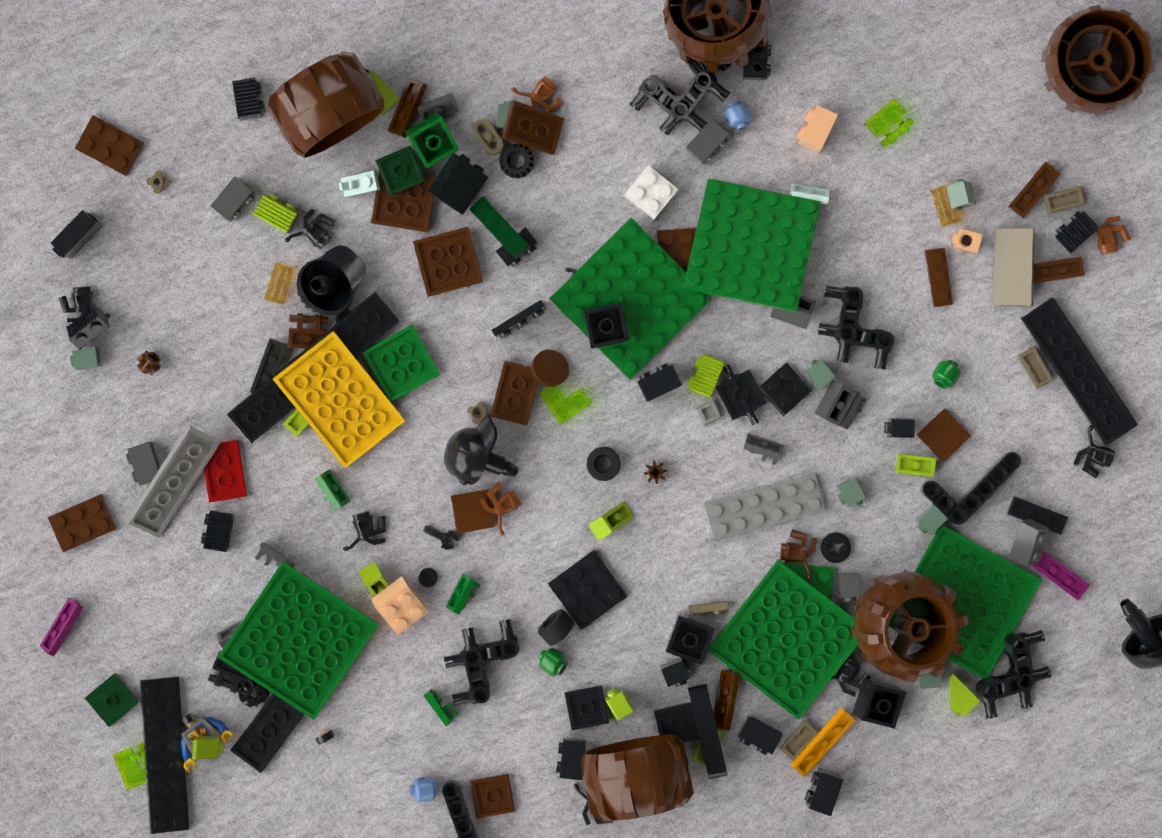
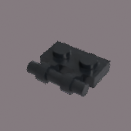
[208,650,250,694]

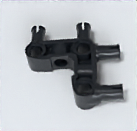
[629,69,731,135]
[818,285,895,370]
[444,619,520,706]
[975,630,1051,719]

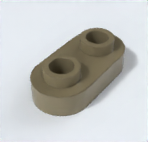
[473,119,503,155]

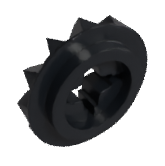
[820,532,851,563]
[239,679,269,708]

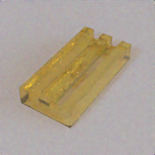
[931,184,961,227]
[264,263,294,305]

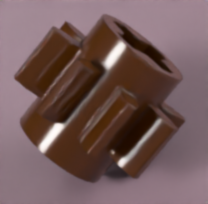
[137,350,161,375]
[644,460,667,484]

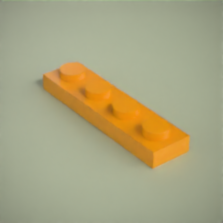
[790,708,856,777]

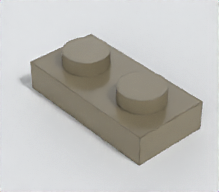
[688,601,728,617]

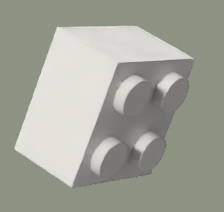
[624,165,678,221]

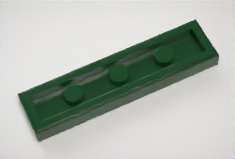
[469,197,530,260]

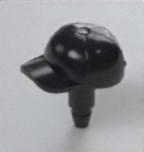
[296,245,366,316]
[444,414,519,486]
[1120,598,1162,669]

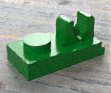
[315,469,350,511]
[446,573,480,615]
[423,689,459,726]

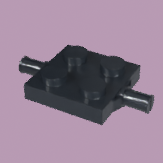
[715,364,766,426]

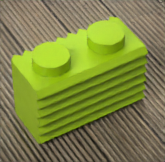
[253,194,299,234]
[687,354,725,398]
[606,687,633,721]

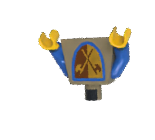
[180,712,236,773]

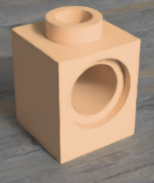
[951,228,983,254]

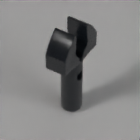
[423,525,458,550]

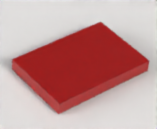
[204,440,248,502]

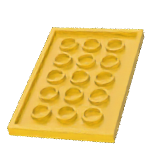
[273,331,405,469]

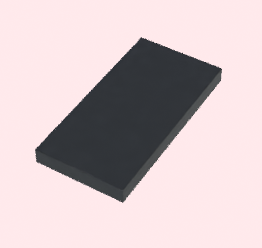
[230,693,305,773]

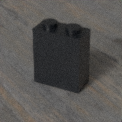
[427,153,489,215]
[50,210,103,259]

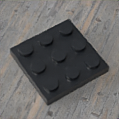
[491,300,546,339]
[548,550,628,630]

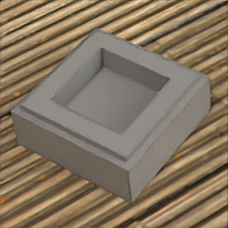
[696,400,722,425]

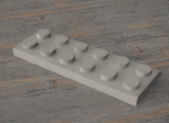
[126,425,221,538]
[704,474,826,541]

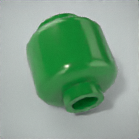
[932,360,961,389]
[538,648,568,676]

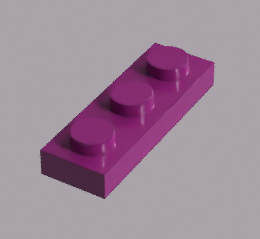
[1031,551,1090,601]
[40,597,84,657]

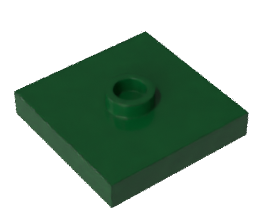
[375,145,426,196]
[85,673,139,727]

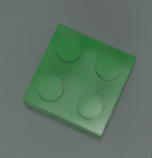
[404,113,460,169]

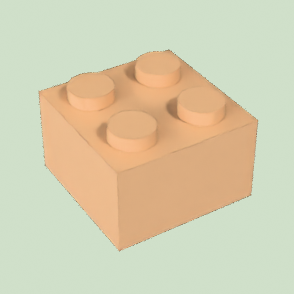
[796,105,838,153]
[371,576,428,635]

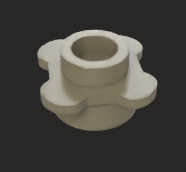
[146,171,170,194]
[467,402,490,424]

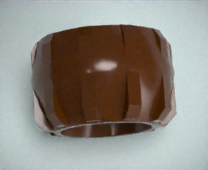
[663,0,771,73]
[1041,5,1155,117]
[267,51,384,158]
[851,570,968,682]
[580,734,694,821]

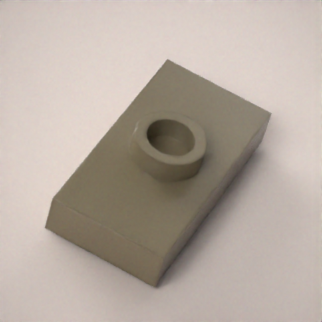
[1043,186,1086,214]
[1017,346,1054,389]
[779,719,819,761]

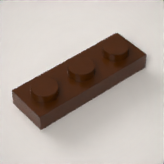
[387,78,427,138]
[1008,162,1060,219]
[925,248,953,308]
[1033,257,1085,284]
[713,670,740,731]

